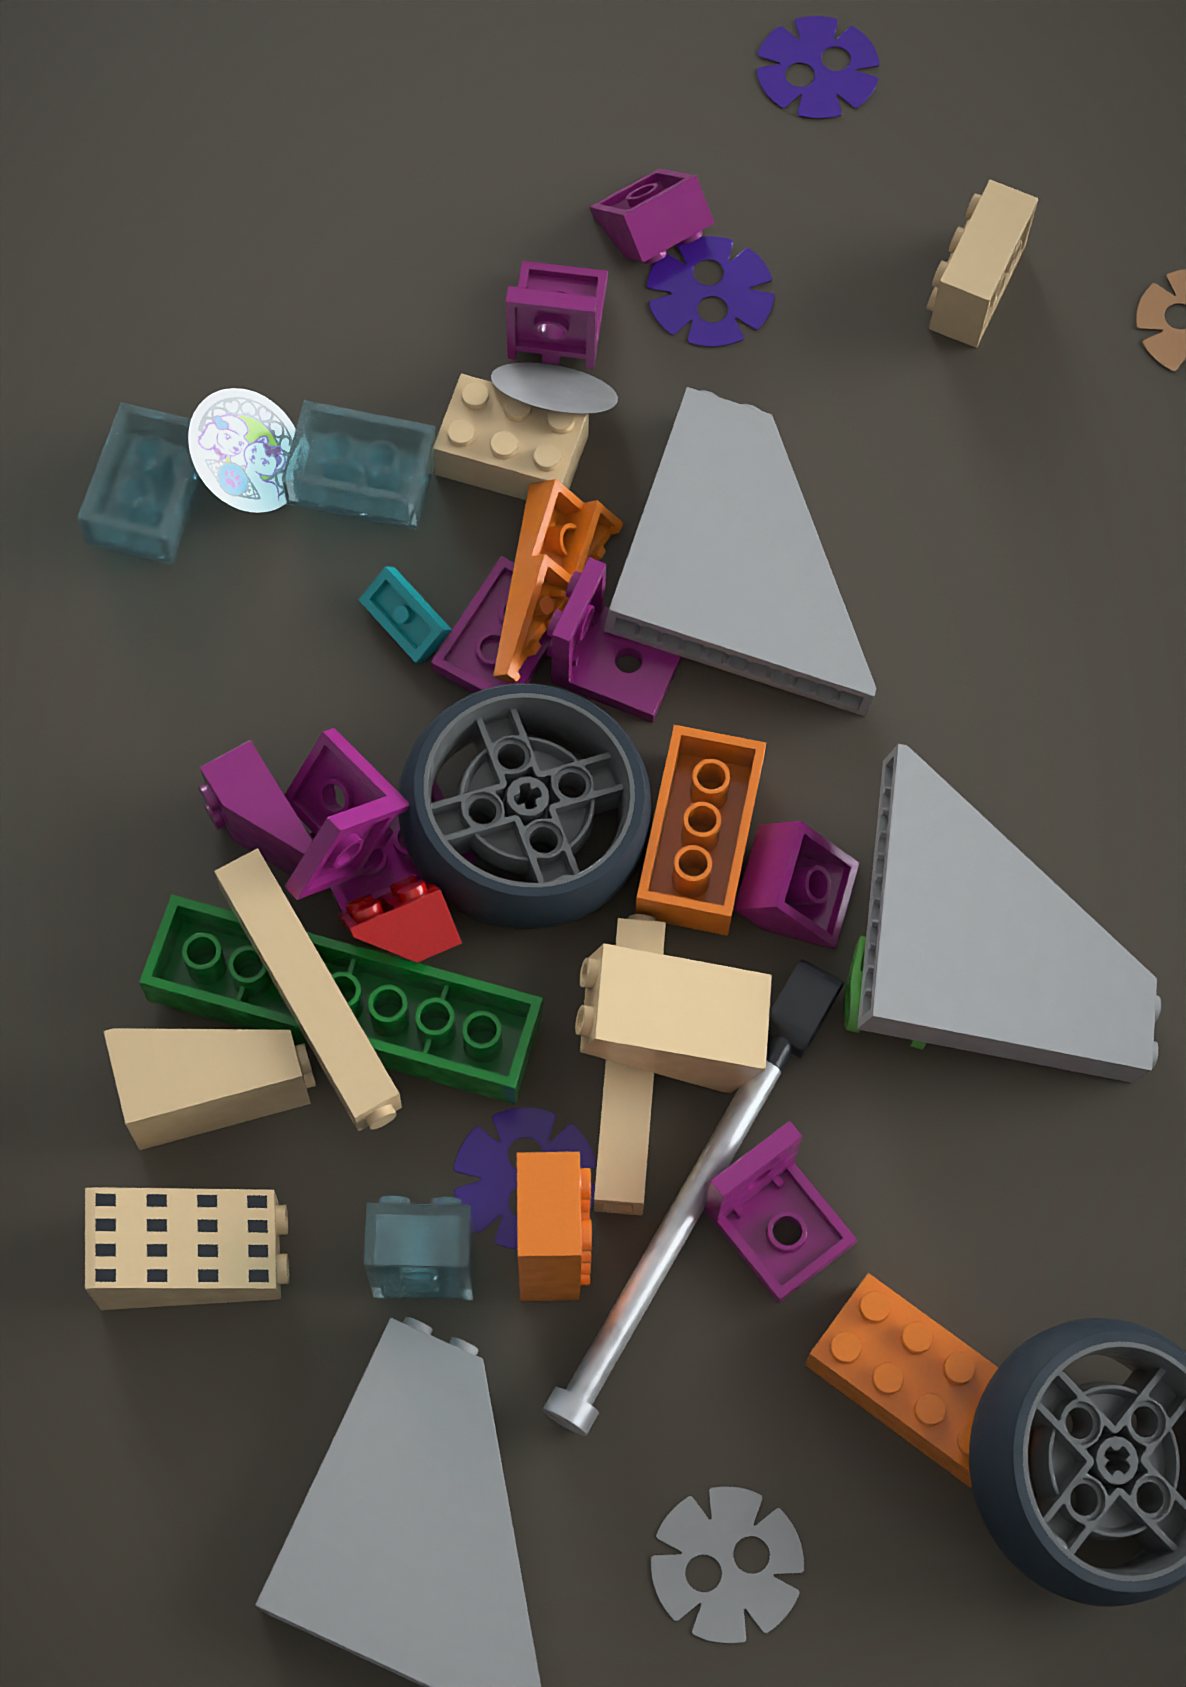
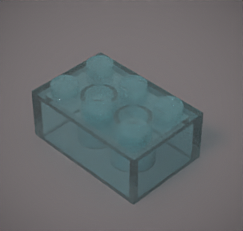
[282,400,437,530]
[78,402,202,564]
[364,1196,475,1300]

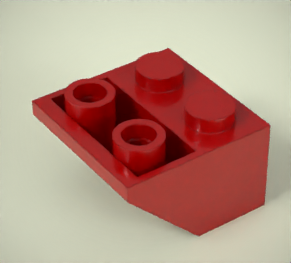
[337,875,462,963]

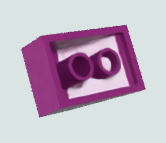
[198,740,328,893]

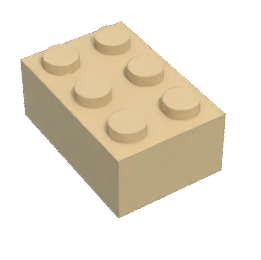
[926,179,1039,348]
[433,374,589,500]

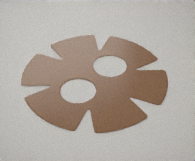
[1136,269,1186,372]

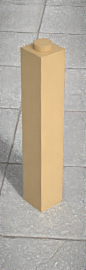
[214,848,402,1132]
[593,914,666,1215]

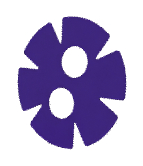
[756,16,880,118]
[647,236,774,347]
[453,1108,597,1250]

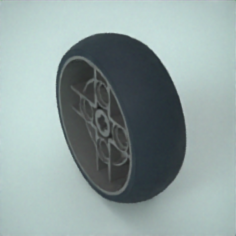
[398,683,653,929]
[969,1318,1186,1607]

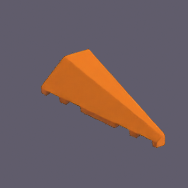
[493,479,623,683]

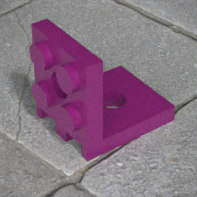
[505,261,608,369]
[547,557,683,723]
[284,728,409,900]
[704,1121,857,1304]

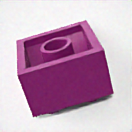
[589,168,715,264]
[734,820,859,948]

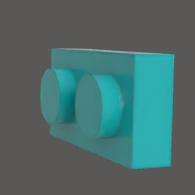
[358,566,452,663]

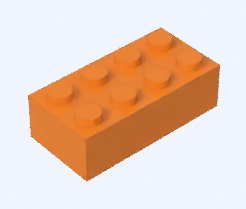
[635,725,766,936]
[517,1152,592,1301]
[805,1273,998,1488]

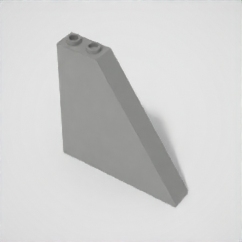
[604,387,877,716]
[857,744,1161,1083]
[255,1317,541,1687]

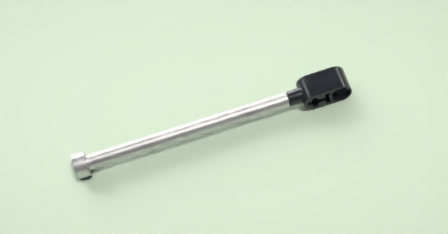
[542,958,844,1436]

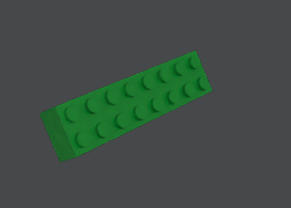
[139,894,543,1105]

